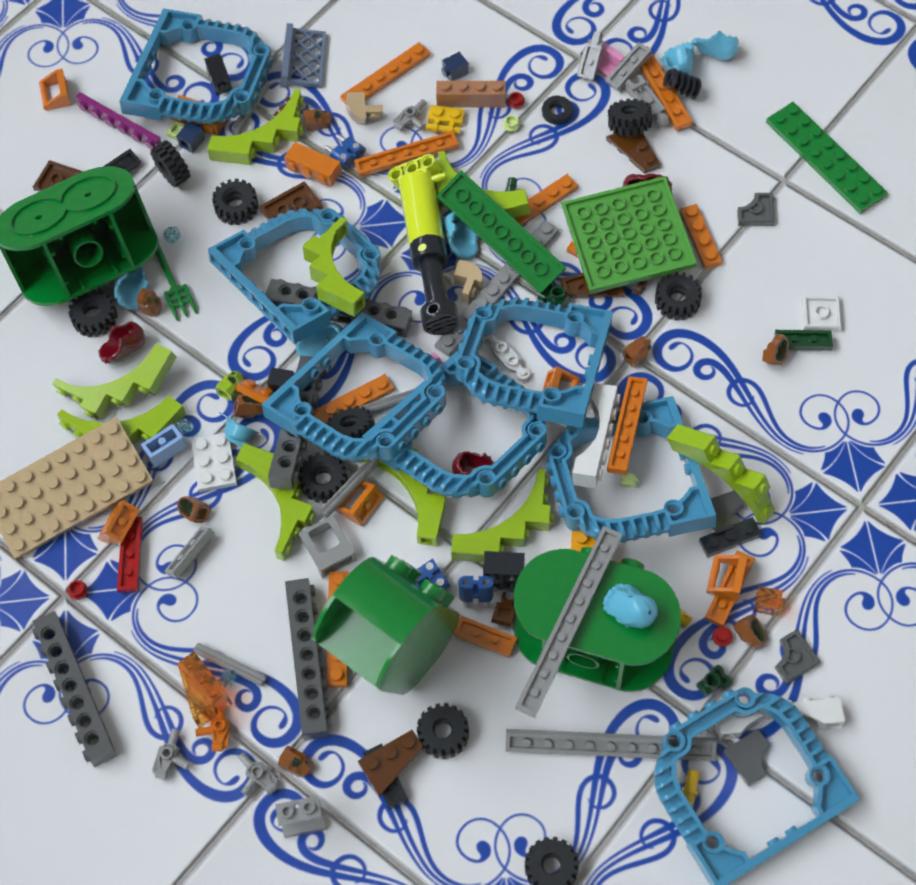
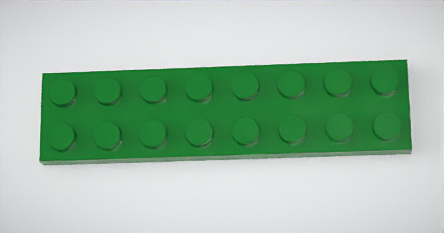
[766,102,888,214]
[436,170,566,294]

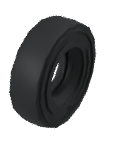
[542,95,573,125]

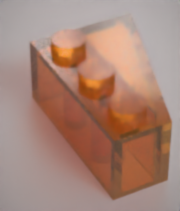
[177,651,233,728]

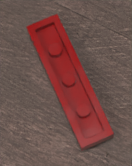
[117,517,143,593]

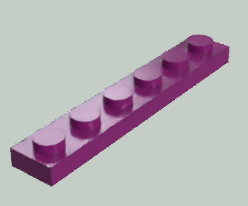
[75,92,162,149]

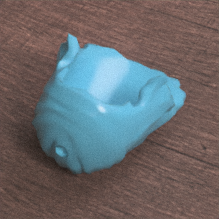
[691,31,739,61]
[661,42,694,75]
[443,212,479,260]
[114,266,150,310]
[295,322,343,357]
[603,583,658,628]

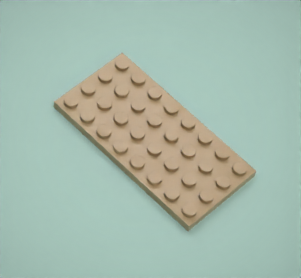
[0,417,154,560]

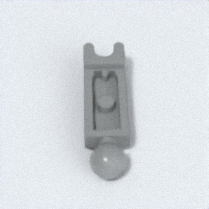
[625,75,670,127]

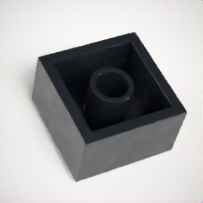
[483,551,525,592]

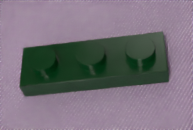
[774,330,833,350]

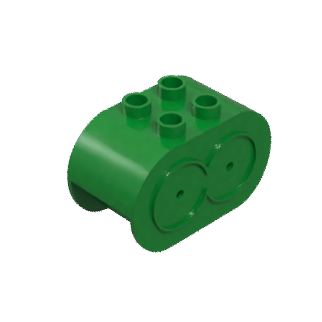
[0,166,158,306]
[514,547,681,692]
[312,555,460,695]

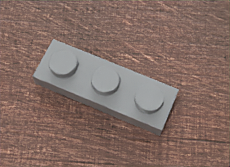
[605,42,653,92]
[164,526,214,578]

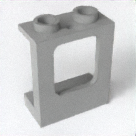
[298,515,357,578]
[275,796,326,838]

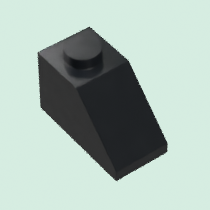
[204,53,232,95]

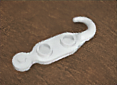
[484,334,530,381]

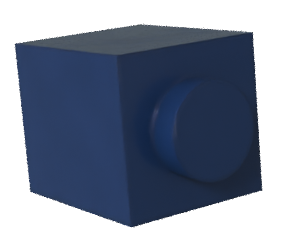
[441,51,469,81]
[176,122,205,154]

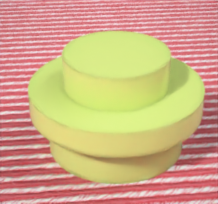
[503,115,520,132]
[619,473,639,488]

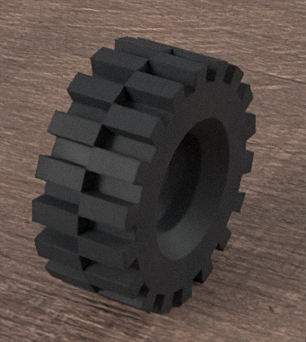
[608,98,652,136]
[150,140,191,187]
[212,179,259,225]
[655,272,702,321]
[68,289,118,338]
[326,406,375,438]
[299,452,348,503]
[417,703,469,759]
[525,837,579,885]

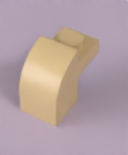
[346,92,383,124]
[454,259,483,304]

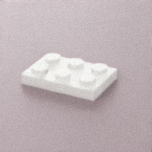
[191,433,237,493]

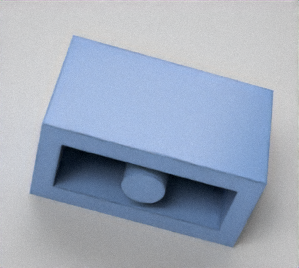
[141,424,187,468]

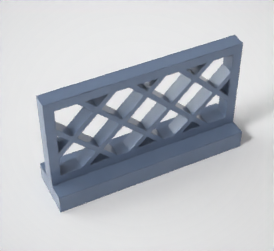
[280,23,326,88]

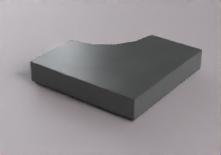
[737,193,775,226]
[710,490,744,533]
[775,629,821,685]
[723,729,770,787]

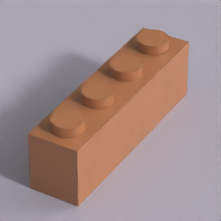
[436,81,506,108]

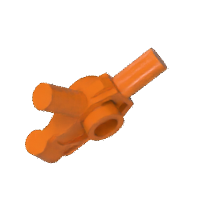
[195,704,230,752]

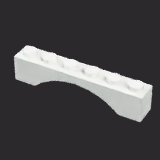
[572,383,621,488]
[715,696,845,741]

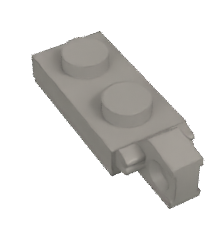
[577,31,604,81]

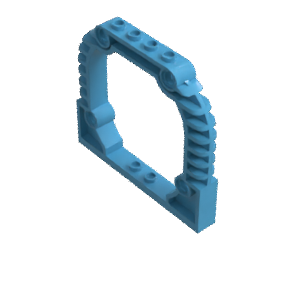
[119,8,273,125]
[208,208,381,344]
[453,297,613,428]
[262,312,446,462]
[362,351,547,498]
[545,396,716,543]
[654,687,861,885]

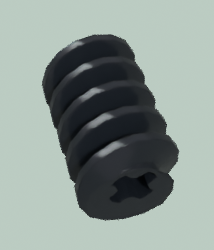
[663,68,701,100]

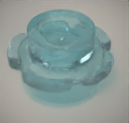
[163,226,180,243]
[175,418,192,435]
[219,668,237,688]

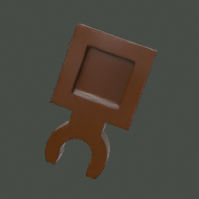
[491,592,515,628]

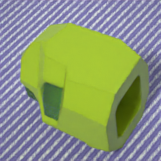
[215,371,244,401]

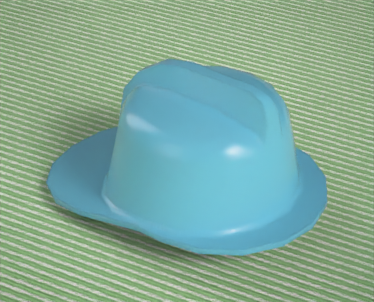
[219,412,259,446]

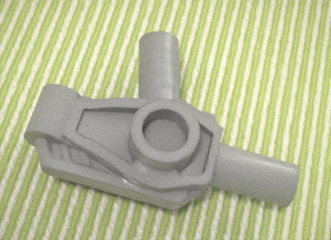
[393,99,427,131]
[152,729,190,780]
[238,752,279,797]

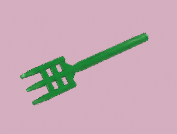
[155,242,198,321]

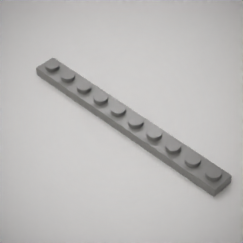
[435,220,559,357]
[515,526,622,718]
[506,729,717,761]

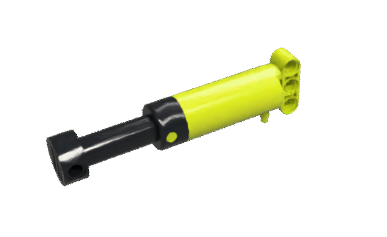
[388,154,460,335]

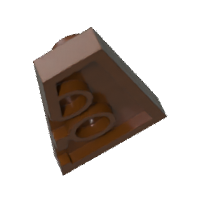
[606,133,661,174]
[259,181,324,220]
[560,273,625,298]
[358,730,423,798]

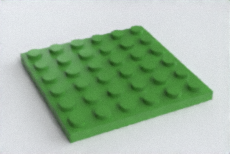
[561,176,697,294]

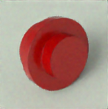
[508,92,525,109]
[67,580,88,600]
[712,627,733,647]

